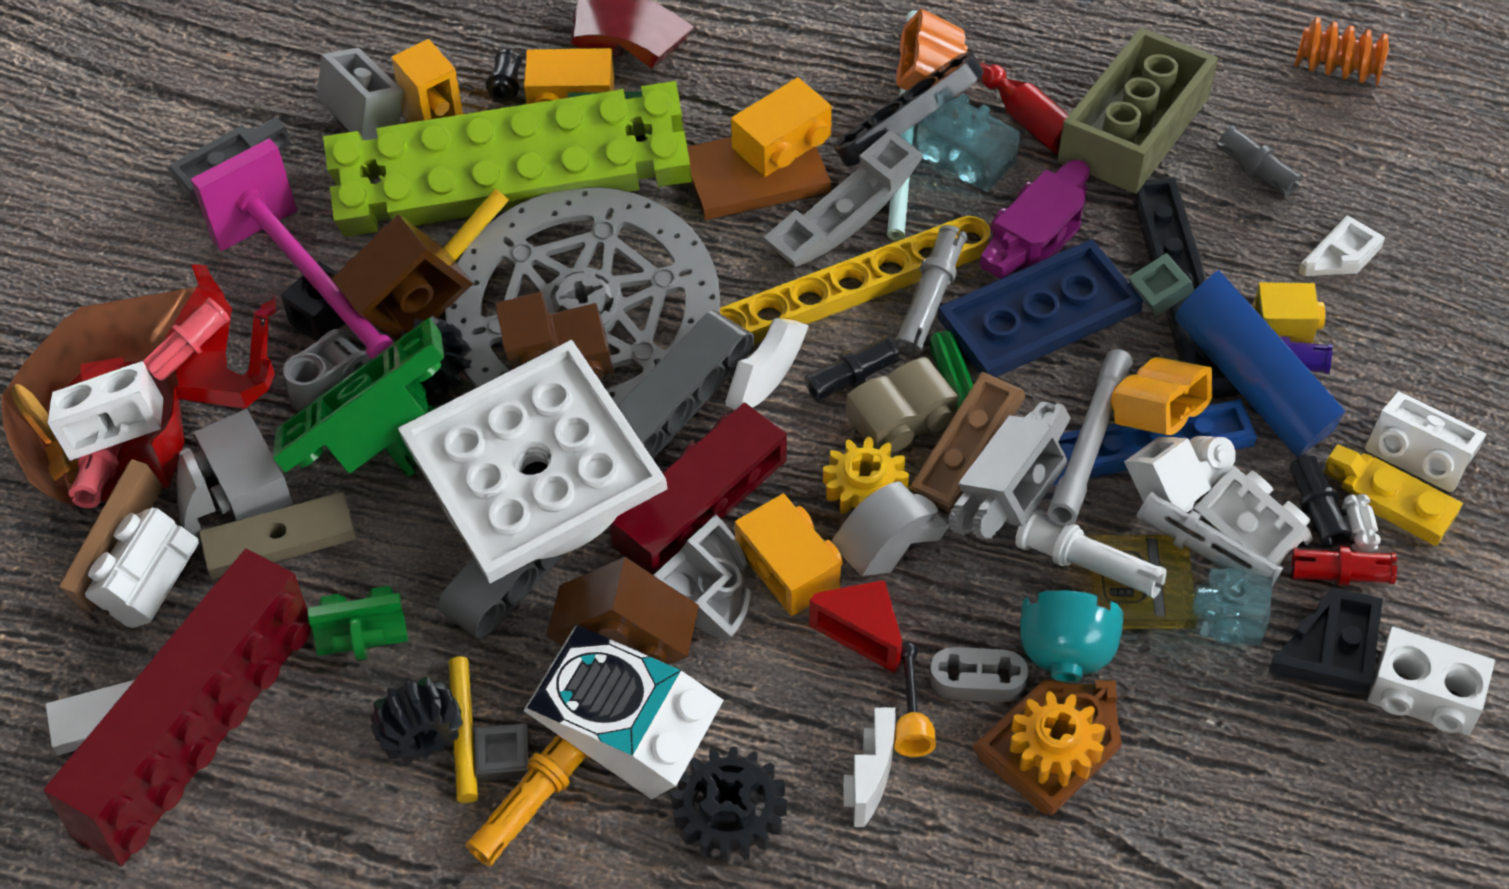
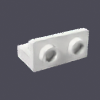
[1365,391,1487,492]
[1194,466,1313,566]

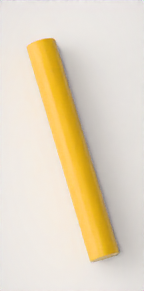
[443,188,509,261]
[448,656,478,803]

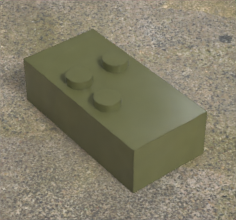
[1057,27,1219,194]

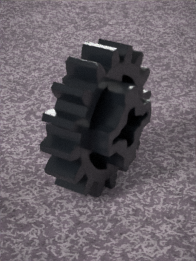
[671,746,787,863]

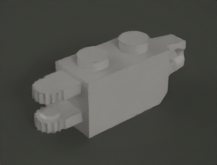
[948,402,1071,540]

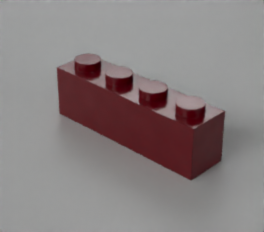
[610,402,787,575]

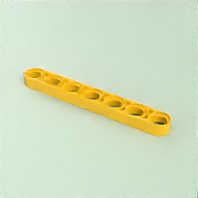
[720,216,991,345]

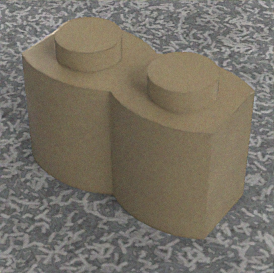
[846,357,958,452]

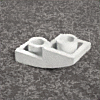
[843,708,895,827]

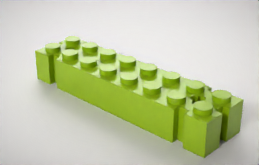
[323,81,692,237]

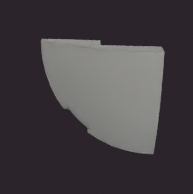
[176,448,216,550]
[654,515,751,642]

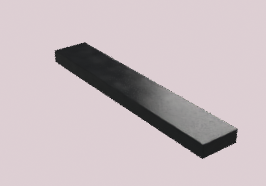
[1130,177,1238,398]

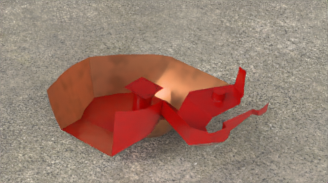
[1,264,276,507]

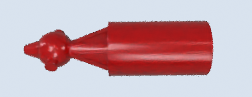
[980,63,1069,154]

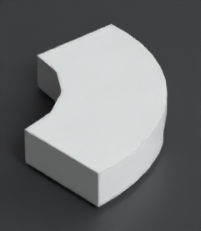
[725,318,809,409]

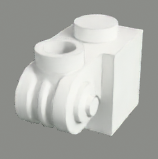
[1124,436,1236,512]

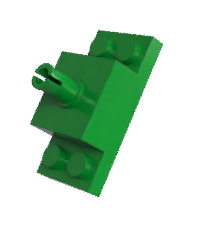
[273,318,444,477]

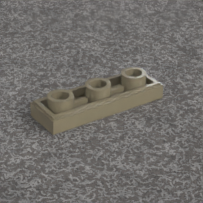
[199,492,357,580]

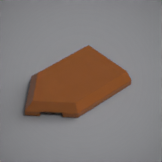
[973,680,1122,816]

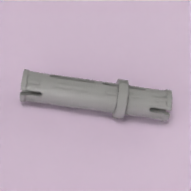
[894,225,967,355]
[1136,491,1284,594]

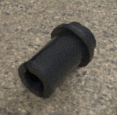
[486,49,522,102]

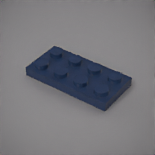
[937,239,1143,377]

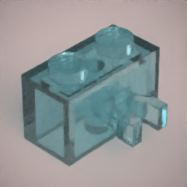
[916,93,1020,192]

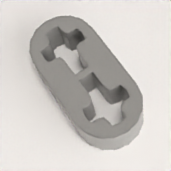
[929,647,1028,703]

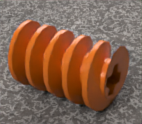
[1293,17,1389,88]

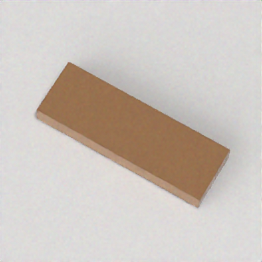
[909,372,1025,513]
[59,459,163,612]

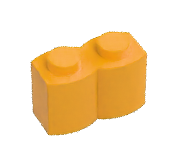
[1111,357,1212,435]

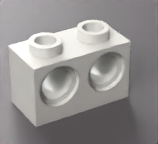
[48,361,163,461]
[1367,626,1495,736]

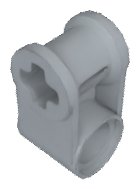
[283,328,371,412]

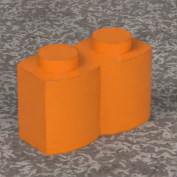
[896,8,967,107]

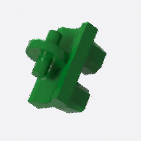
[308,586,408,662]

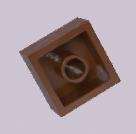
[332,214,473,340]

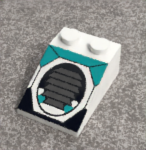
[523,625,723,799]

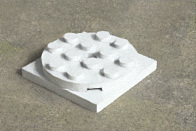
[398,340,668,584]

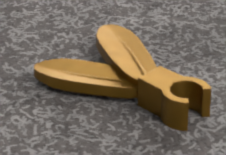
[11,384,79,484]

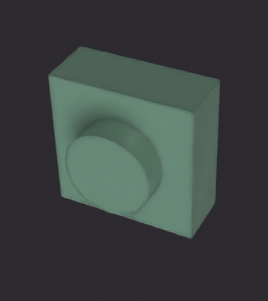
[1128,253,1194,316]

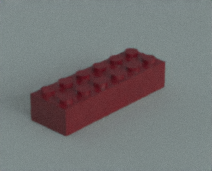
[43,548,312,867]

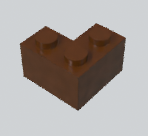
[495,291,615,379]
[546,557,699,665]

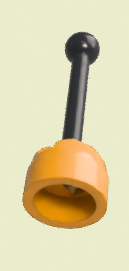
[894,641,936,757]

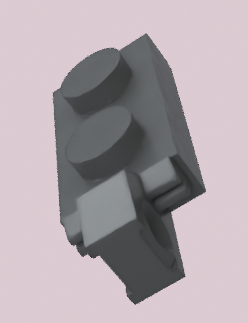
[168,117,291,203]

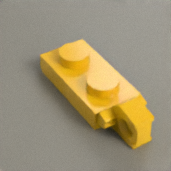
[1323,444,1463,546]

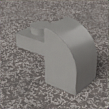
[831,481,949,576]

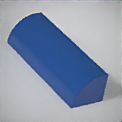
[1175,270,1346,458]

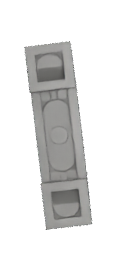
[764,129,922,267]

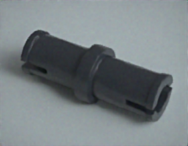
[804,335,900,403]

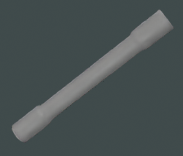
[1047,349,1133,526]

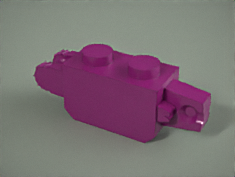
[980,159,1090,279]

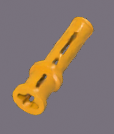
[465,735,591,867]

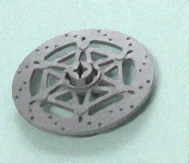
[445,187,720,406]

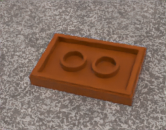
[687,137,831,220]

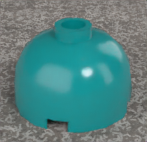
[1020,590,1124,683]

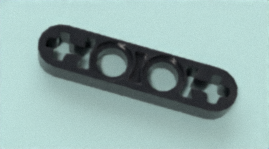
[833,52,984,167]

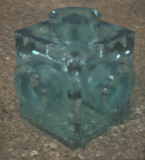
[1192,568,1273,646]

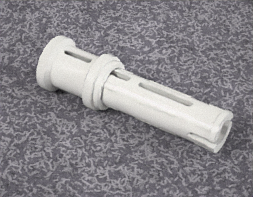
[1015,508,1167,598]

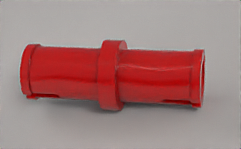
[1291,546,1397,586]

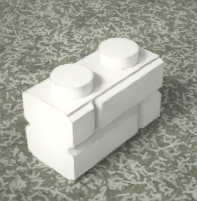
[85,507,199,628]

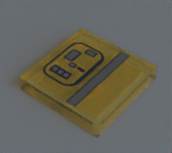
[1088,535,1198,629]

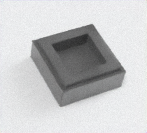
[475,723,529,783]

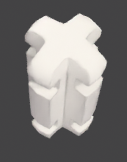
[1342,494,1381,552]

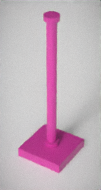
[190,138,394,359]

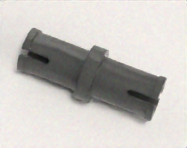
[1217,125,1303,198]

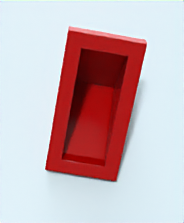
[809,580,902,673]

